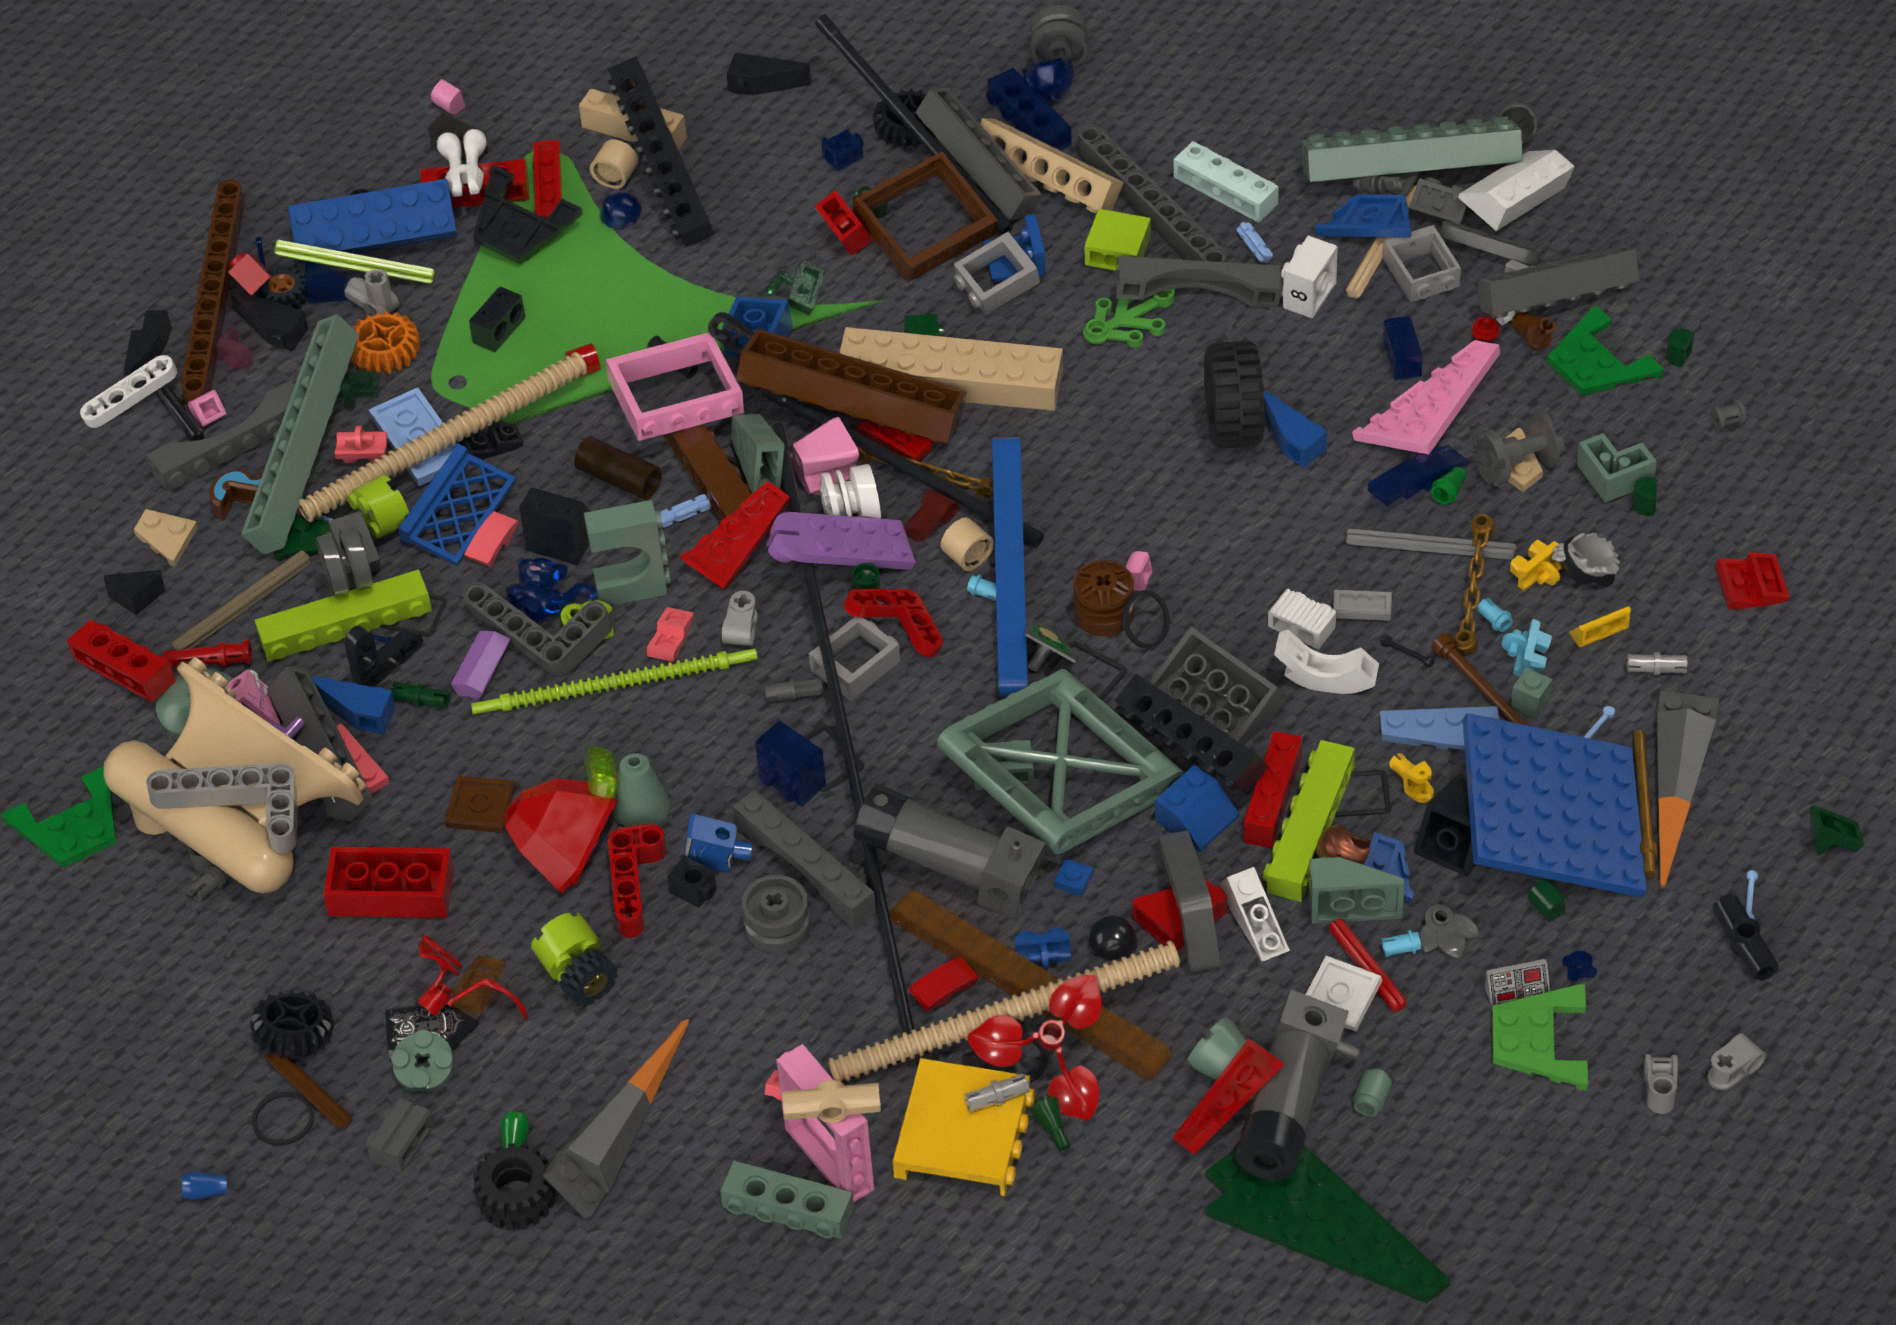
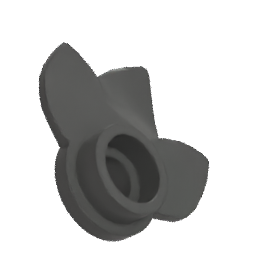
[1419,904,1479,959]

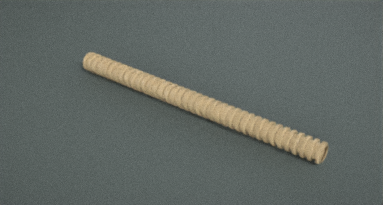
[298,352,587,522]
[828,941,1180,1083]

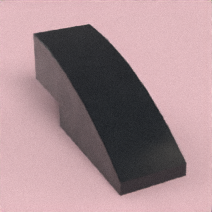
[124,310,172,387]

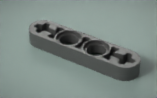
[1439,221,1541,265]

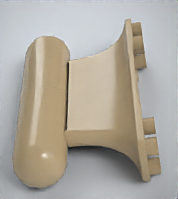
[104,657,367,894]

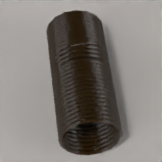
[574,436,662,500]

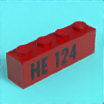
[1244,731,1302,849]

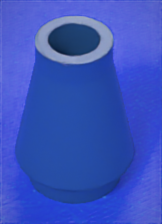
[182,1170,227,1202]

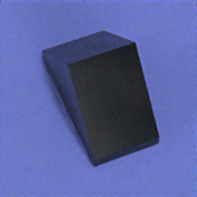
[104,570,165,616]

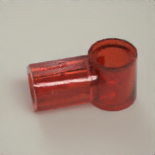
[904,489,958,542]

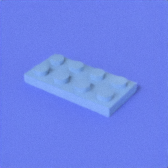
[369,387,458,486]

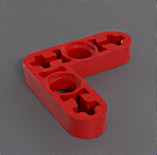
[843,589,944,657]

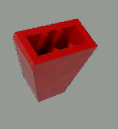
[1132,879,1227,951]

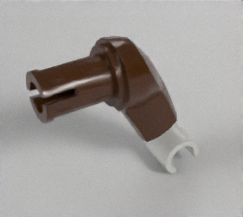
[1496,311,1556,350]

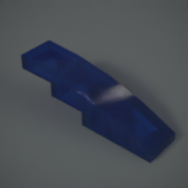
[1367,445,1468,506]

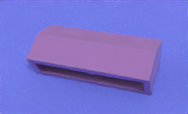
[451,631,511,701]

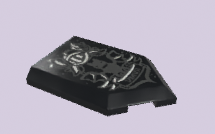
[385,1004,479,1061]

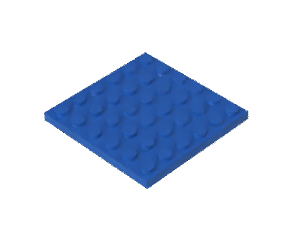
[1462,713,1647,897]

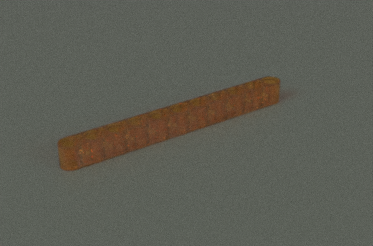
[889,890,1172,1081]

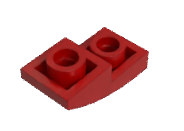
[909,956,979,1011]

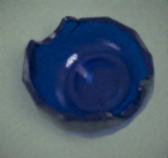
[599,191,642,230]

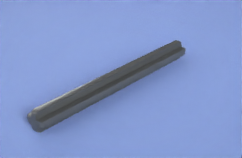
[1346,528,1516,560]

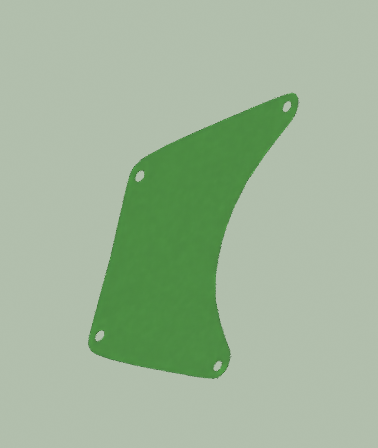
[431,151,943,439]

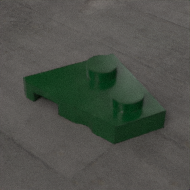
[274,514,330,561]

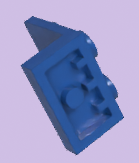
[984,214,1046,283]

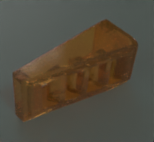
[452,955,506,1015]

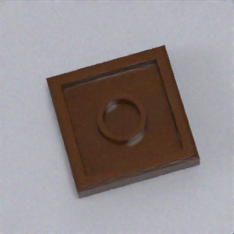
[445,776,516,833]

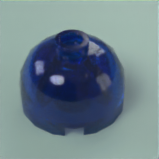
[1021,57,1075,101]

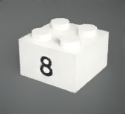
[1281,236,1338,319]

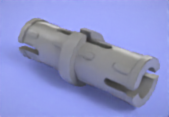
[1626,652,1687,675]
[964,1073,1030,1113]

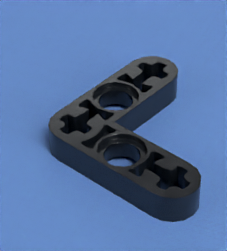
[344,625,423,687]

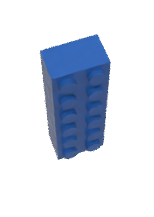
[288,179,457,264]

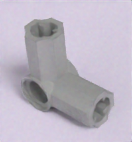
[344,269,400,316]

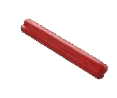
[1329,918,1407,1013]

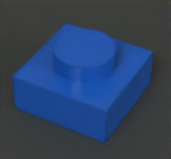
[1054,859,1094,896]

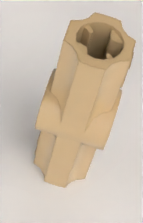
[782,1080,881,1123]

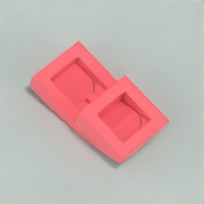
[464,511,519,567]
[647,607,694,662]

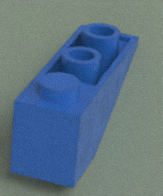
[1264,390,1327,468]
[311,676,396,734]

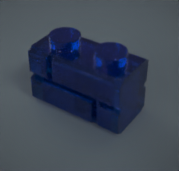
[1383,316,1423,380]

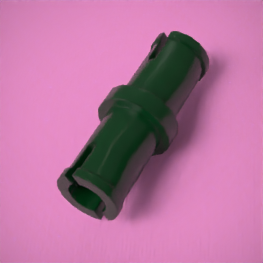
[390,681,451,709]

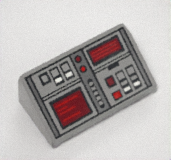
[1485,959,1550,1006]

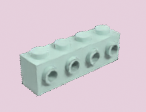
[1174,141,1278,222]

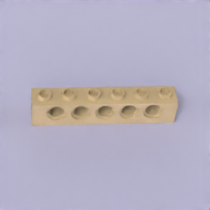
[980,118,1124,214]

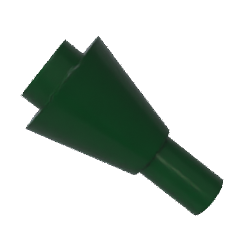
[1030,1095,1071,1152]

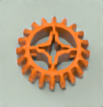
[351,310,420,376]

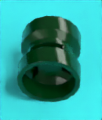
[851,563,881,590]

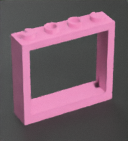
[606,332,744,441]
[777,1044,874,1203]

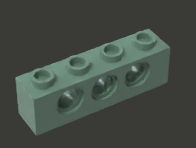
[720,1161,854,1239]

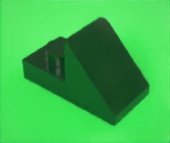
[1810,805,1864,856]

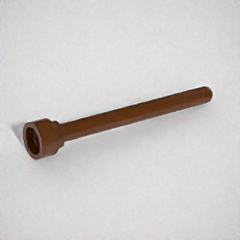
[1431,633,1529,726]

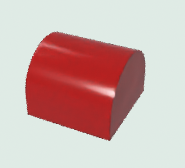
[565,343,601,377]

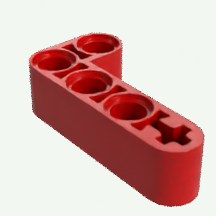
[608,824,667,938]

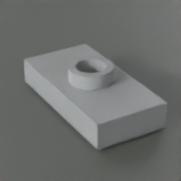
[1333,590,1392,621]

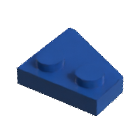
[1365,832,1414,904]

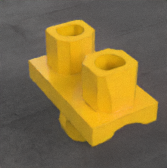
[1510,540,1561,591]

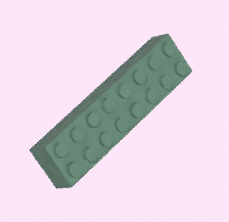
[1301,116,1523,182]

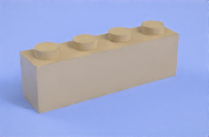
[579,89,687,150]

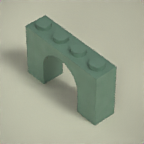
[584,500,671,605]

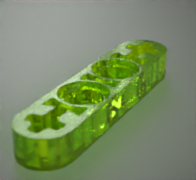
[584,746,618,798]

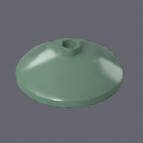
[156,669,233,737]

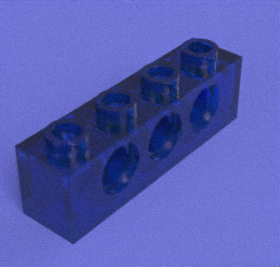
[986,68,1072,151]

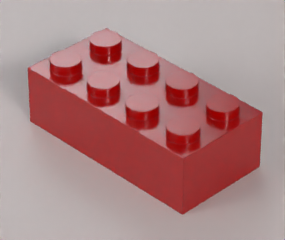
[323,847,454,918]

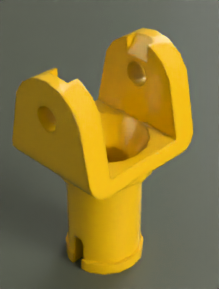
[1389,753,1434,803]

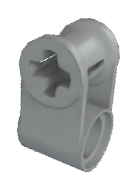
[722,591,758,646]
[1707,1033,1766,1090]
[1644,1054,1678,1114]

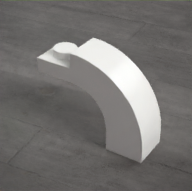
[1274,629,1379,694]

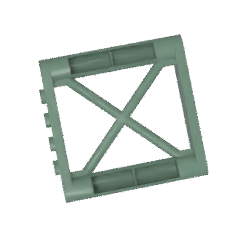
[937,669,1185,854]

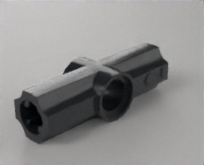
[1712,894,1779,981]

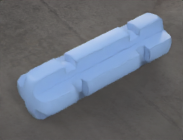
[1237,222,1273,264]
[660,494,711,528]

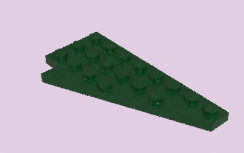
[1205,1145,1451,1304]

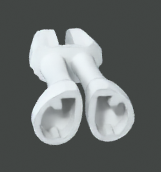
[437,129,486,197]

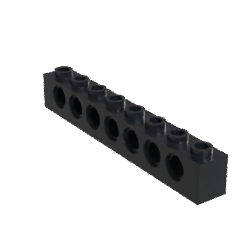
[607,56,715,247]

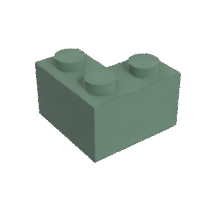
[1577,433,1657,503]

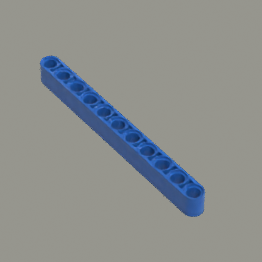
[992,437,1028,698]

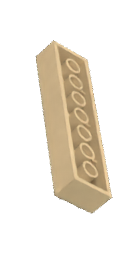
[839,327,1063,411]

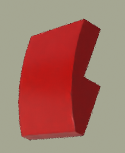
[1715,552,1790,609]

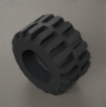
[473,1143,556,1231]

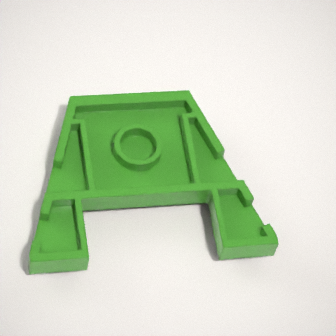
[1492,984,1588,1090]

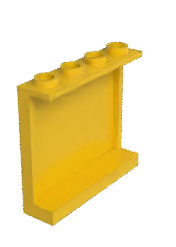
[893,1058,1035,1196]

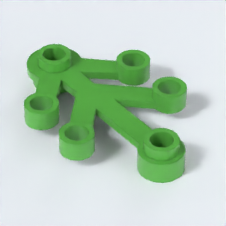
[1083,288,1175,348]

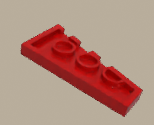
[679,481,792,591]
[1172,1038,1285,1154]

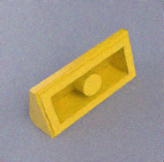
[1569,606,1631,647]

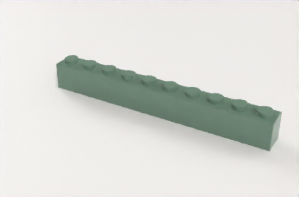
[241,314,359,554]

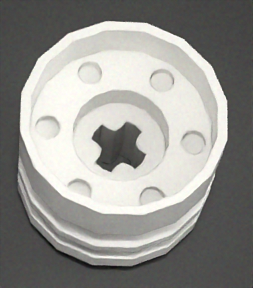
[820,464,881,519]

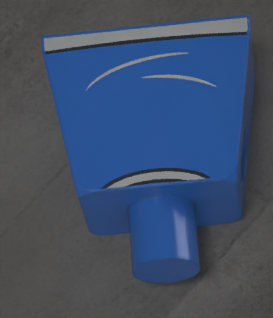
[684,813,753,872]

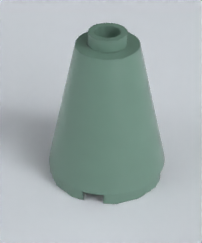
[612,753,670,827]
[1187,1017,1255,1100]

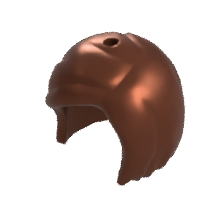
[1316,824,1371,865]

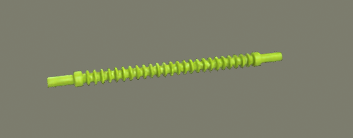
[471,649,758,715]

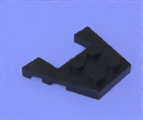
[473,165,583,264]

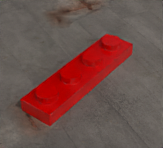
[533,140,562,219]

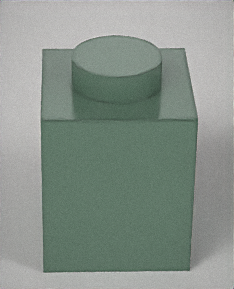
[1511,668,1552,720]

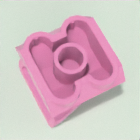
[790,417,859,495]

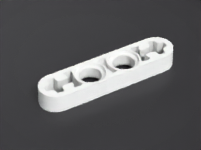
[80,355,177,428]

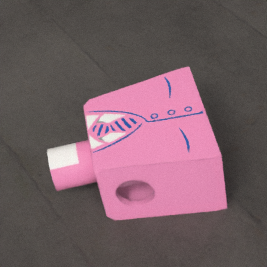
[227,670,280,724]

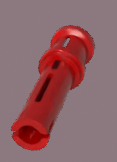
[163,639,253,667]

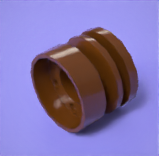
[1073,560,1134,637]

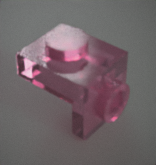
[217,327,254,372]

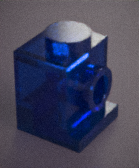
[821,129,864,172]

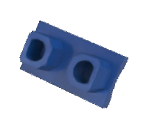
[1014,927,1072,970]

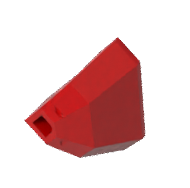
[504,778,617,893]

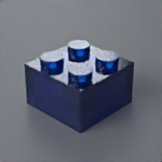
[755,720,826,807]

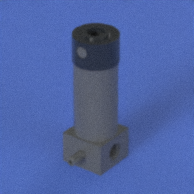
[853,783,1046,919]
[1235,989,1361,1180]

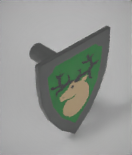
[1025,623,1077,672]

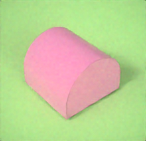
[431,80,465,115]
[188,390,227,427]
[1125,551,1152,591]

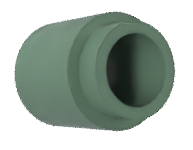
[1353,1069,1392,1117]

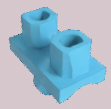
[1502,619,1552,676]

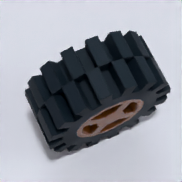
[258,266,309,310]

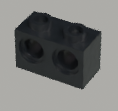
[469,286,526,352]

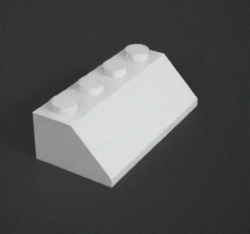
[1458,150,1575,231]

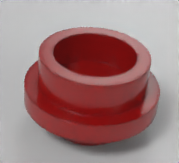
[1472,316,1500,342]

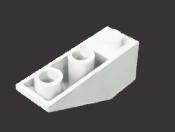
[1219,867,1290,962]

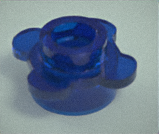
[1562,950,1597,981]

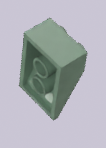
[1309,857,1405,923]

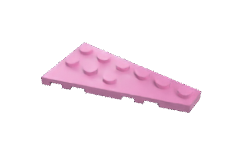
[1352,340,1500,454]

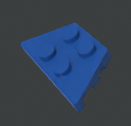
[1315,194,1412,238]

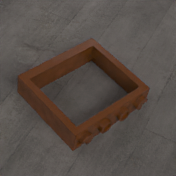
[853,152,998,282]

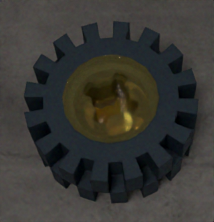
[559,948,618,1007]

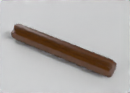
[265,1053,353,1130]

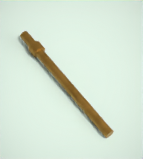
[1633,730,1657,878]

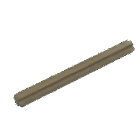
[171,551,311,650]

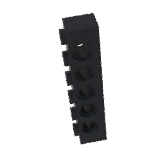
[1114,673,1269,795]

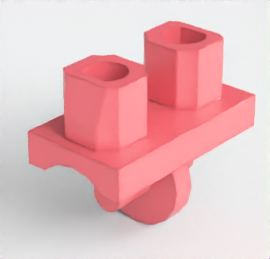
[335,426,388,463]

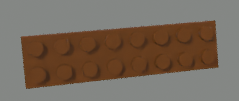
[736,328,967,444]

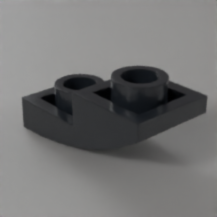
[459,423,524,460]

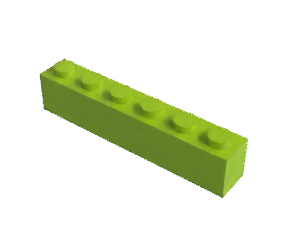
[255,570,432,662]
[1263,740,1355,902]

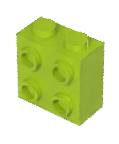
[1084,209,1151,270]

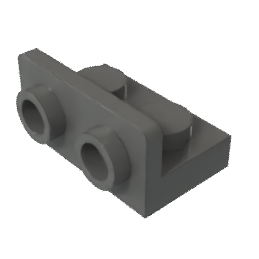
[1409,177,1467,224]

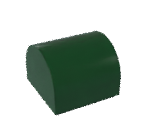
[1666,329,1694,368]
[1632,477,1657,517]
[1527,878,1565,922]

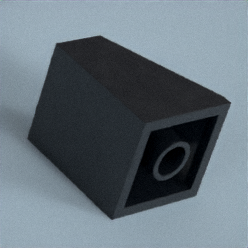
[519,487,591,565]
[1414,776,1476,877]

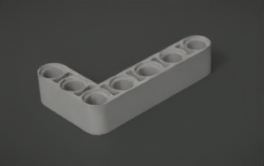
[146,763,297,853]

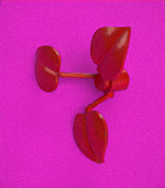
[417,934,528,1021]
[968,975,1102,1121]

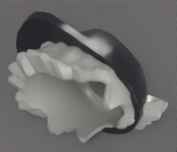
[1552,533,1620,587]

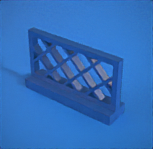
[399,444,516,566]

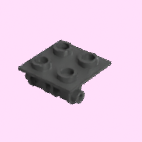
[1353,171,1421,197]

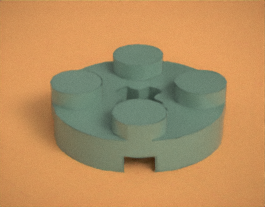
[391,1029,454,1092]

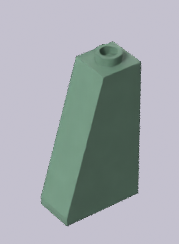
[730,414,784,494]

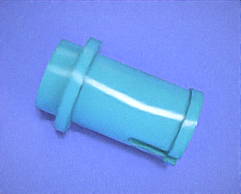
[967,574,996,601]
[1477,598,1513,632]
[1381,930,1421,958]

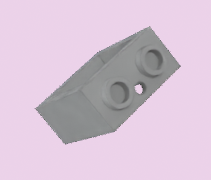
[1383,225,1461,302]
[953,232,1040,315]
[809,617,900,701]

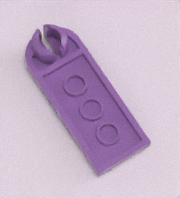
[766,512,916,570]

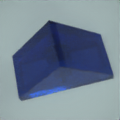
[305,261,349,304]

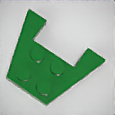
[1547,305,1664,396]
[0,766,117,868]

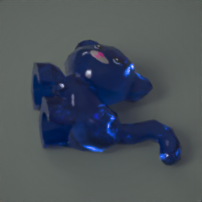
[505,558,598,623]

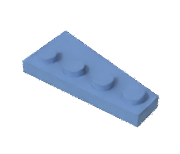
[1380,706,1499,750]

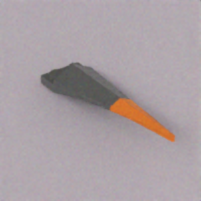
[1656,690,1719,889]
[542,1019,689,1219]

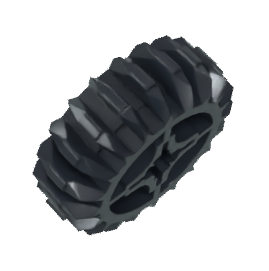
[873,88,936,150]
[250,990,334,1060]

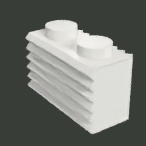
[1268,589,1336,650]

